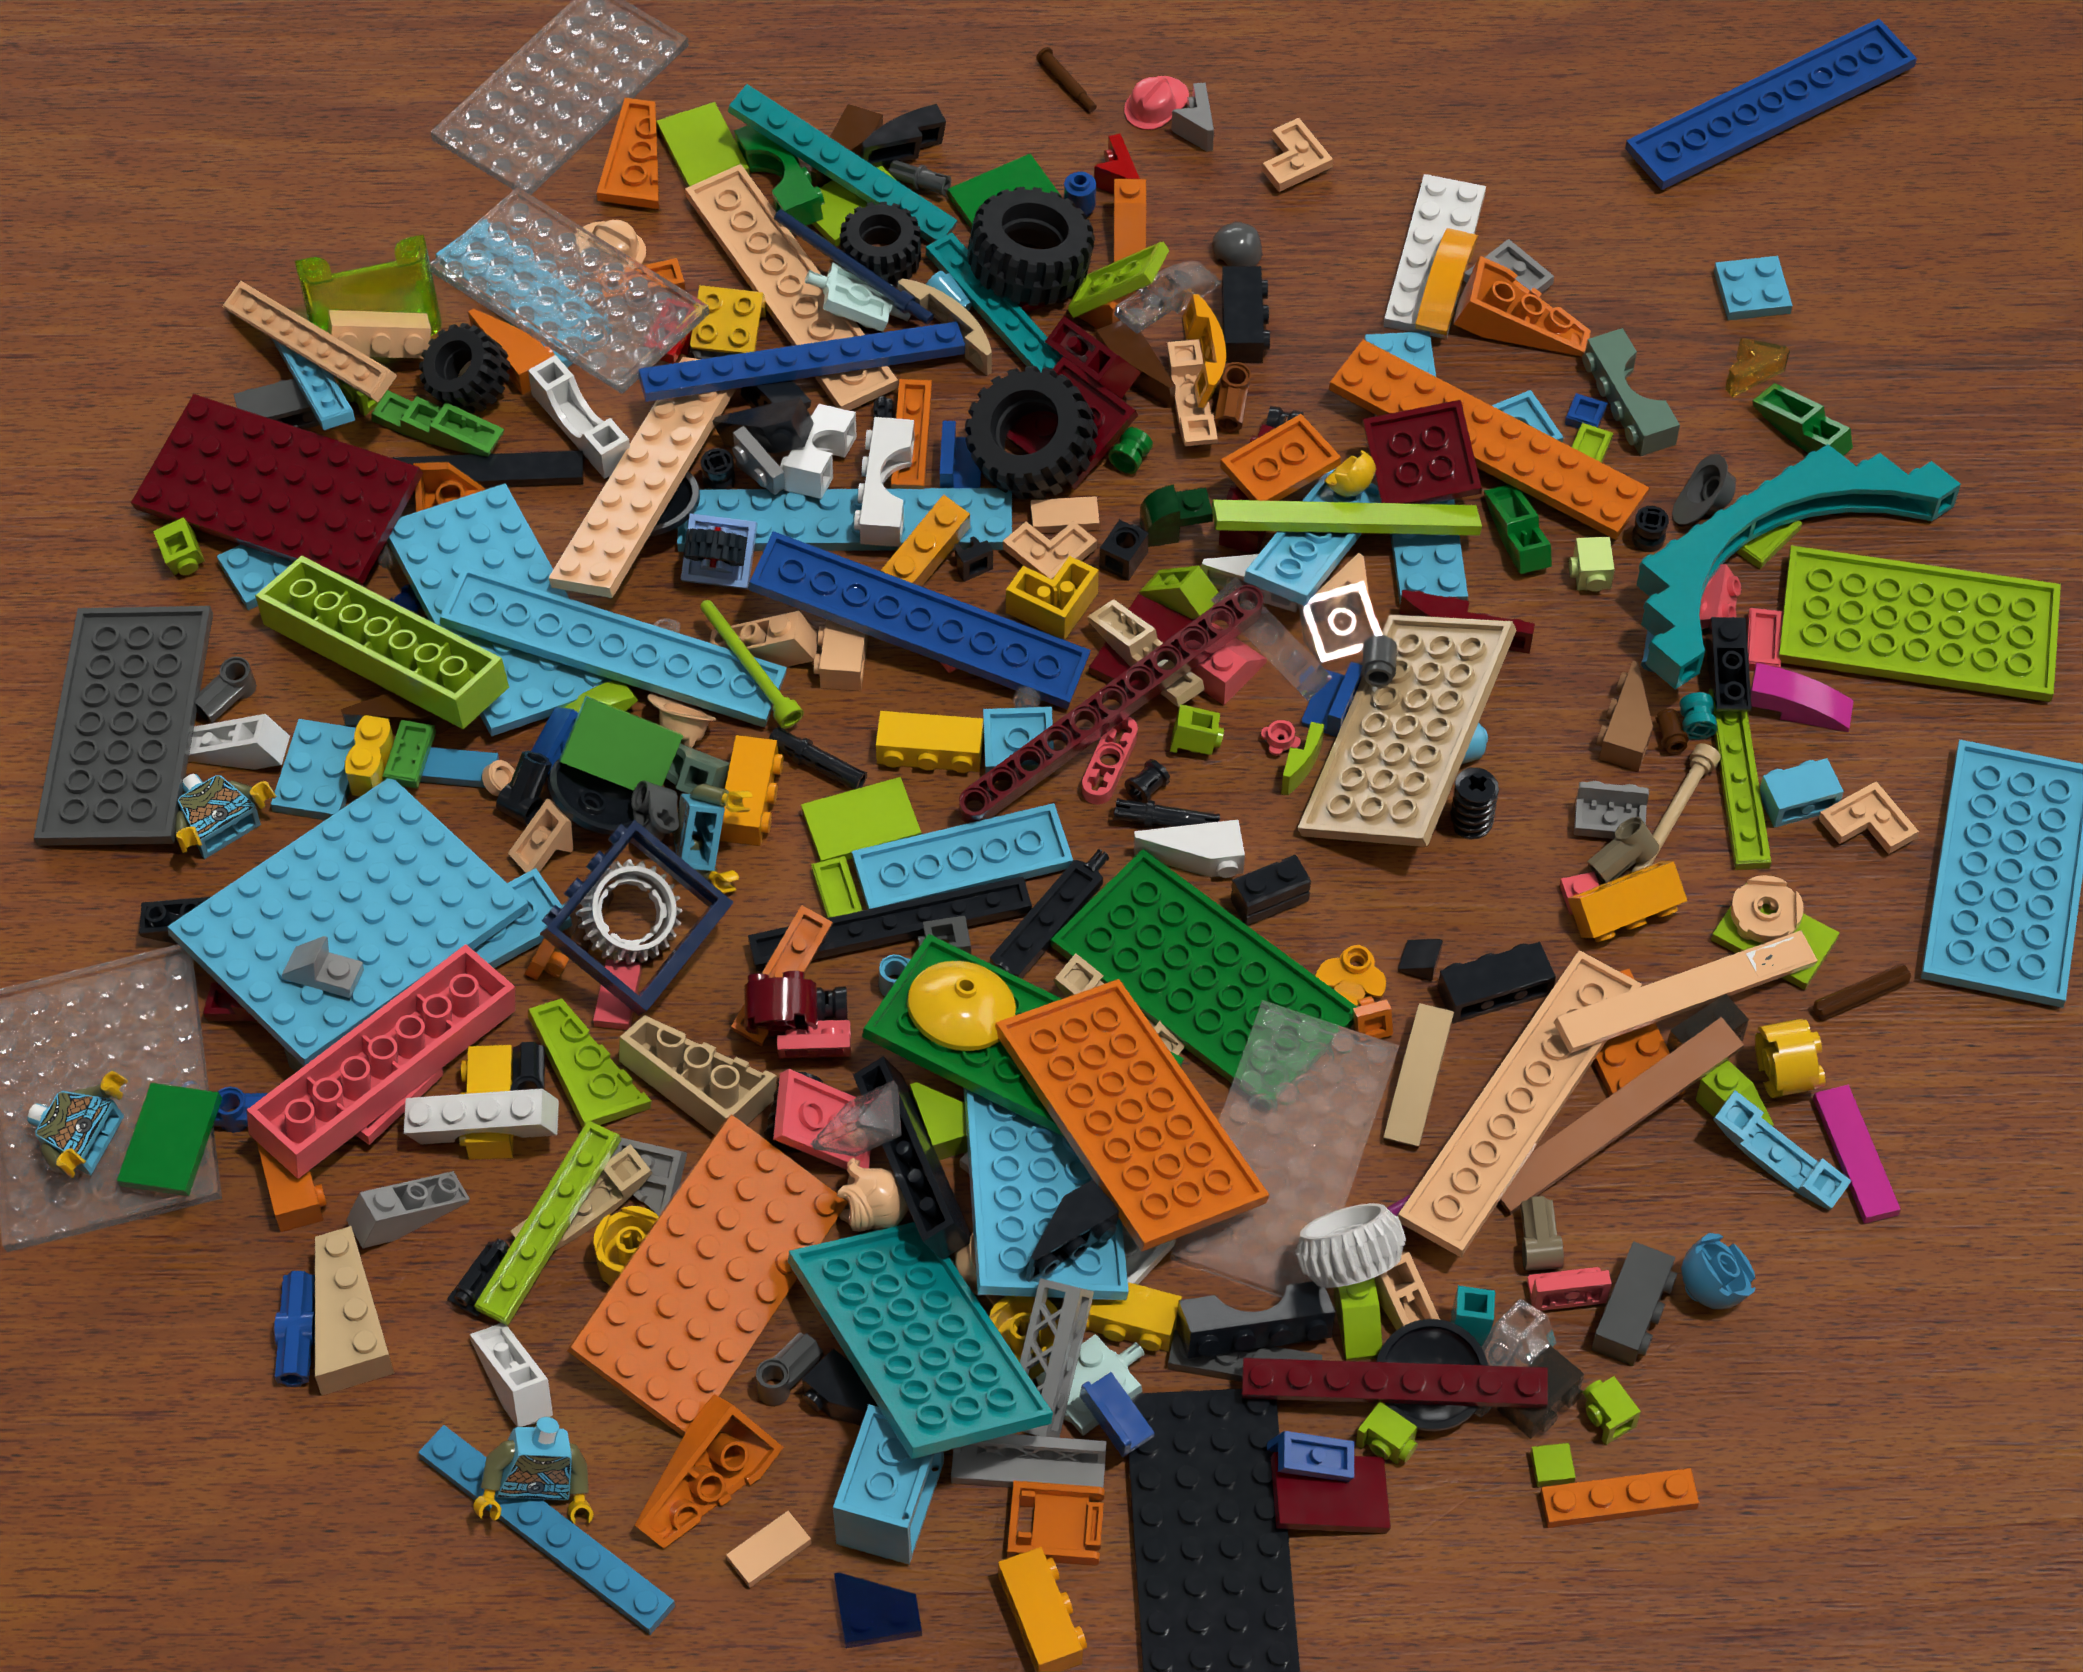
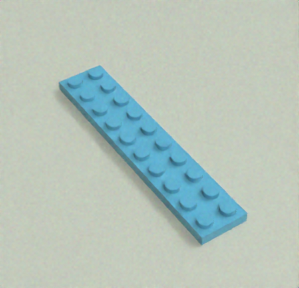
[1365,331,1468,603]
[677,488,1012,552]
[440,566,787,727]

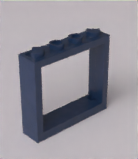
[540,820,734,1016]

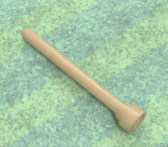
[1632,743,1721,872]

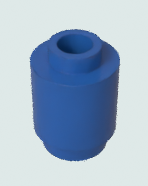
[1064,172,1096,217]

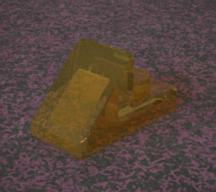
[1725,338,1790,398]

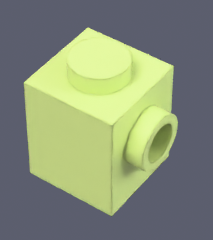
[1569,537,1615,591]

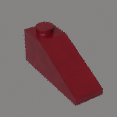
[1045,316,1141,399]

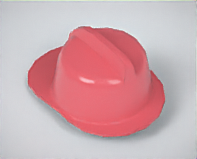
[1124,76,1189,130]

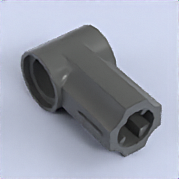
[195,656,257,723]
[756,1332,823,1406]

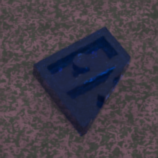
[834,1573,922,1649]

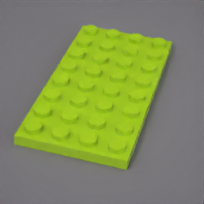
[1779,545,2061,702]

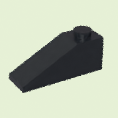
[712,397,814,453]
[802,1348,878,1426]

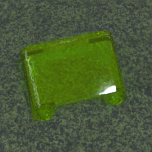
[295,235,442,335]

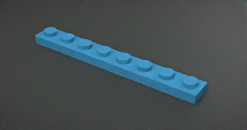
[418,1425,675,1635]

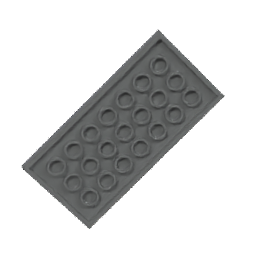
[34,606,213,846]

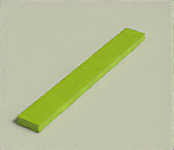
[1212,499,1482,536]

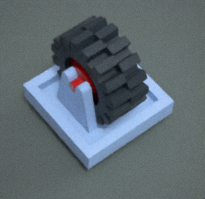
[681,513,758,590]

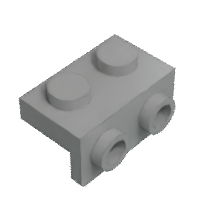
[1574,781,1649,839]

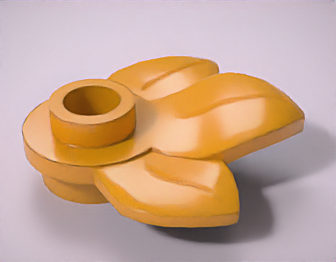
[1315,945,1386,1006]

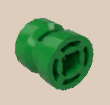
[1109,427,1153,474]

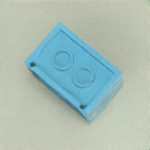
[833,1404,944,1565]

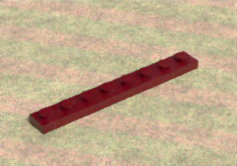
[1242,1358,1548,1408]

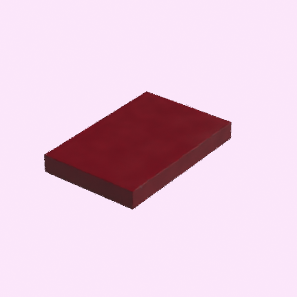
[1089,594,1194,690]
[1271,1452,1391,1533]

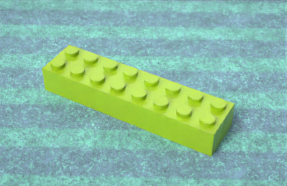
[255,555,509,729]

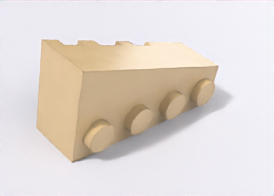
[619,1015,777,1135]
[315,1226,394,1396]

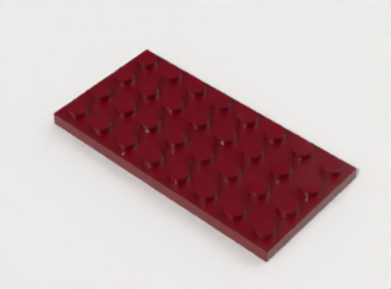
[131,394,423,585]

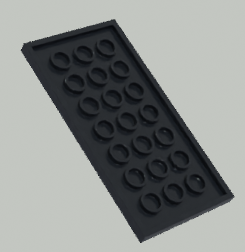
[1128,1389,1300,1672]

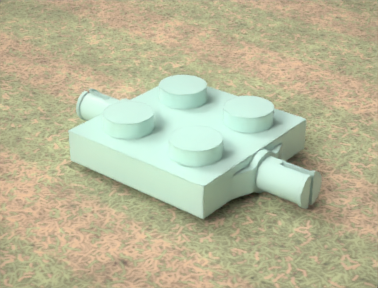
[805,262,911,332]
[1036,1334,1145,1436]

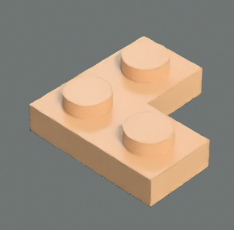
[1262,118,1333,192]
[1003,521,1097,579]
[1819,781,1919,854]

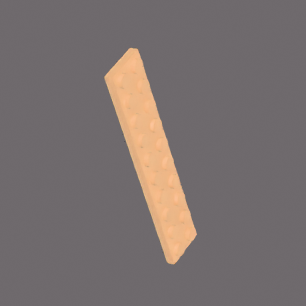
[685,164,898,411]
[549,357,737,598]
[1398,950,1642,1257]

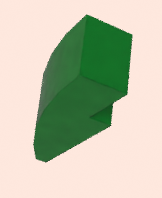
[1752,383,1853,456]
[1484,485,1552,574]

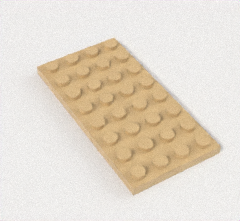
[1298,615,1516,847]

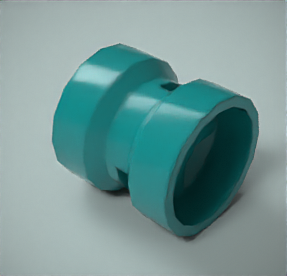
[1679,692,1718,740]

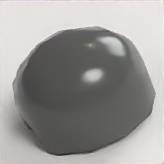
[1212,221,1263,266]

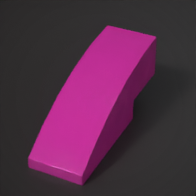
[1751,663,1854,732]

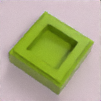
[1530,1443,1576,1487]

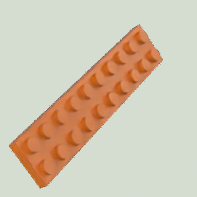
[1329,339,1650,540]

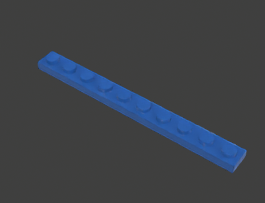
[638,321,965,402]

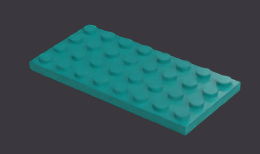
[788,1222,1053,1459]

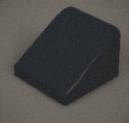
[1398,939,1443,981]

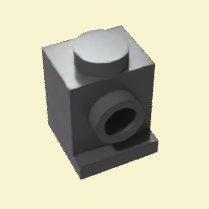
[917,916,971,954]

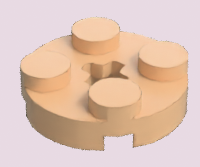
[1731,875,1804,943]

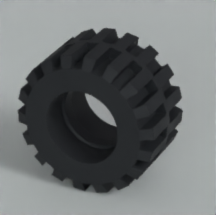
[840,202,921,286]
[419,323,510,414]

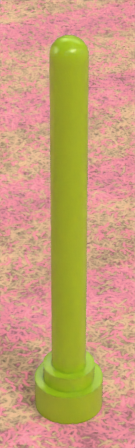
[700,600,804,729]

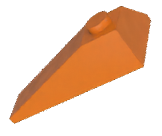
[1453,256,1591,357]
[634,1394,784,1549]

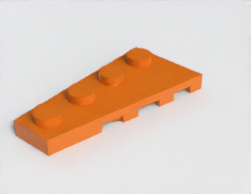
[596,98,659,209]

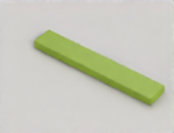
[1708,689,1771,870]
[474,1120,622,1326]

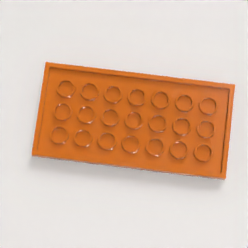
[995,979,1269,1252]
[566,1114,848,1437]

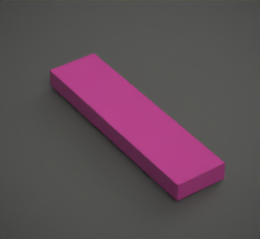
[1813,1084,1901,1224]

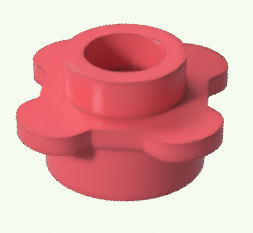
[1261,720,1301,756]

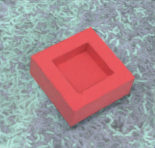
[1559,872,1599,915]

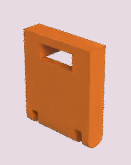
[1007,1480,1105,1565]

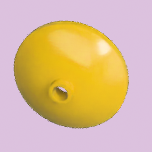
[907,961,1016,1051]

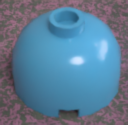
[1681,1233,1756,1310]

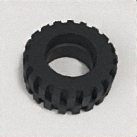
[967,187,1095,306]
[965,366,1098,500]

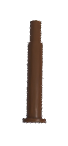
[1036,47,1097,112]

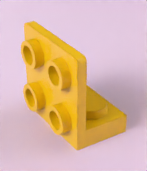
[690,285,767,354]

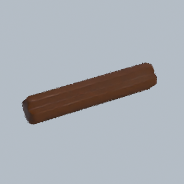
[1813,964,1911,1020]

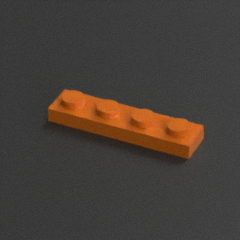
[891,379,932,490]
[731,905,833,1047]
[1540,1468,1699,1528]

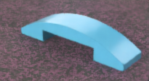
[1713,1090,1851,1210]

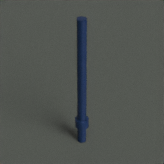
[774,209,934,325]

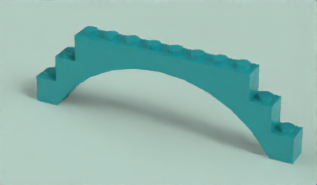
[1636,444,1961,689]

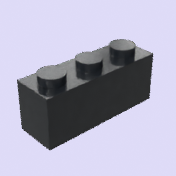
[1221,266,1270,363]
[1437,942,1556,1024]

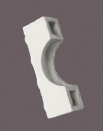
[528,355,630,479]
[854,417,915,547]
[404,1089,559,1144]

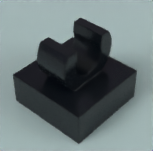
[955,536,993,582]

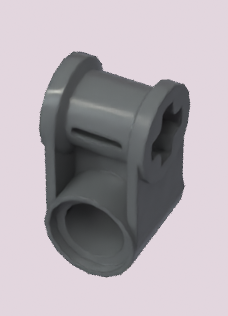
[631,780,679,843]

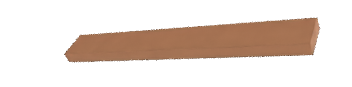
[1500,1017,1744,1215]

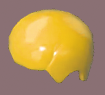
[1324,450,1376,497]

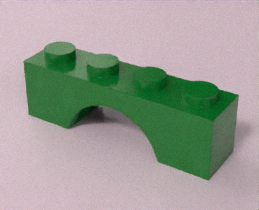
[734,125,825,232]

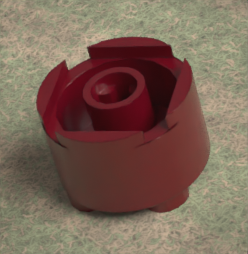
[744,971,818,1036]

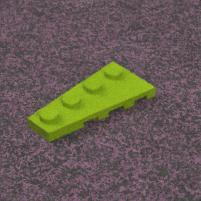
[528,998,652,1128]

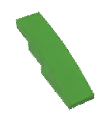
[371,390,504,457]

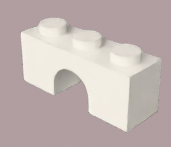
[780,404,857,499]

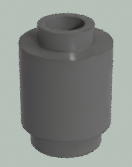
[1362,635,1397,687]

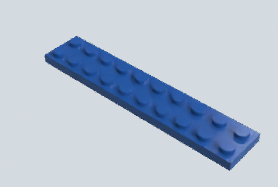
[1625,19,1917,190]
[748,531,1091,710]

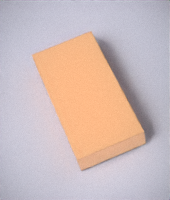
[1031,496,1100,533]
[726,1511,812,1588]

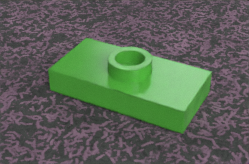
[383,720,436,789]

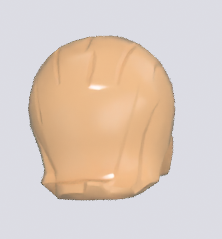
[837,1158,908,1232]

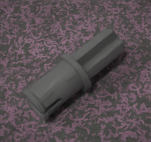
[889,161,952,196]

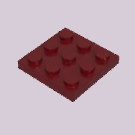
[1006,356,1138,490]
[1363,400,1482,504]

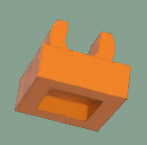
[524,938,569,981]
[1353,996,1393,1044]

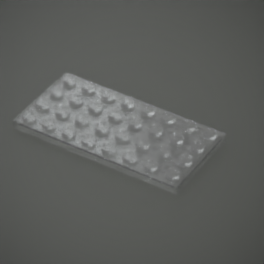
[430,0,689,198]
[429,187,709,394]
[1170,1000,1399,1298]

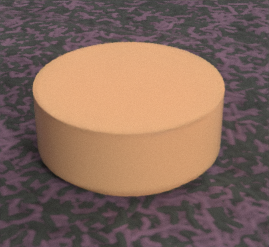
[482,760,515,796]

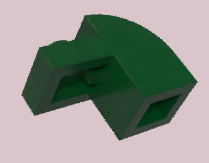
[1140,484,1213,547]

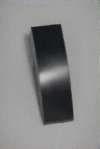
[860,104,946,167]

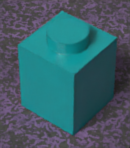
[1451,1285,1495,1348]

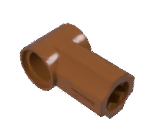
[1214,362,1251,432]

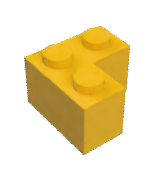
[1006,556,1099,640]

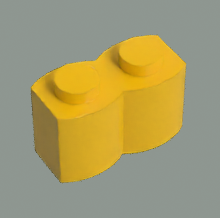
[345,715,394,796]

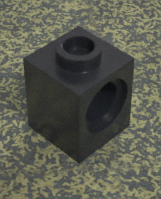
[1099,519,1149,581]

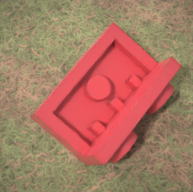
[1699,564,1741,629]

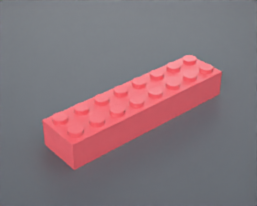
[247,944,515,1179]

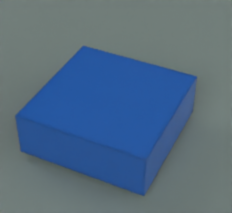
[1565,393,1607,429]

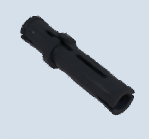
[769,726,867,790]
[1114,798,1220,828]

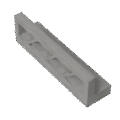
[1020,1278,1094,1438]
[951,1434,1106,1488]

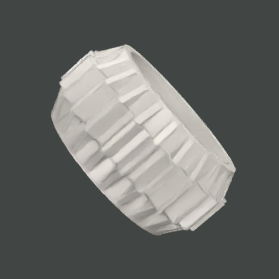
[576,859,682,965]
[1295,1203,1406,1288]

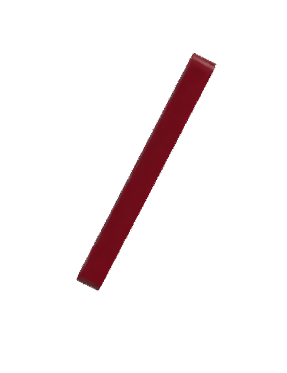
[959,585,1263,824]

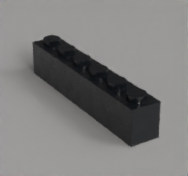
[853,1056,971,1260]

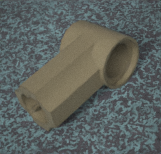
[1587,817,1659,884]
[1520,1196,1564,1271]

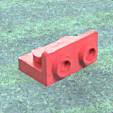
[777,1020,851,1059]
[1527,1267,1612,1312]

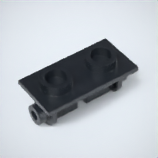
[447,1239,509,1318]

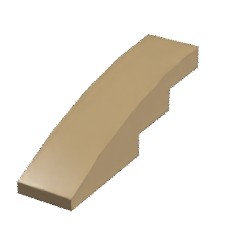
[1087,599,1205,707]
[1383,1003,1454,1148]

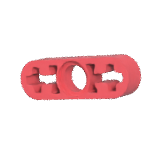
[1082,717,1138,805]

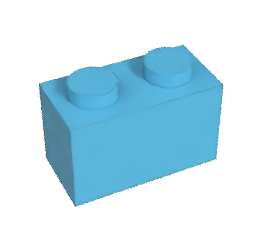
[1760,758,1844,828]

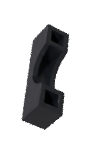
[1176,1281,1335,1359]

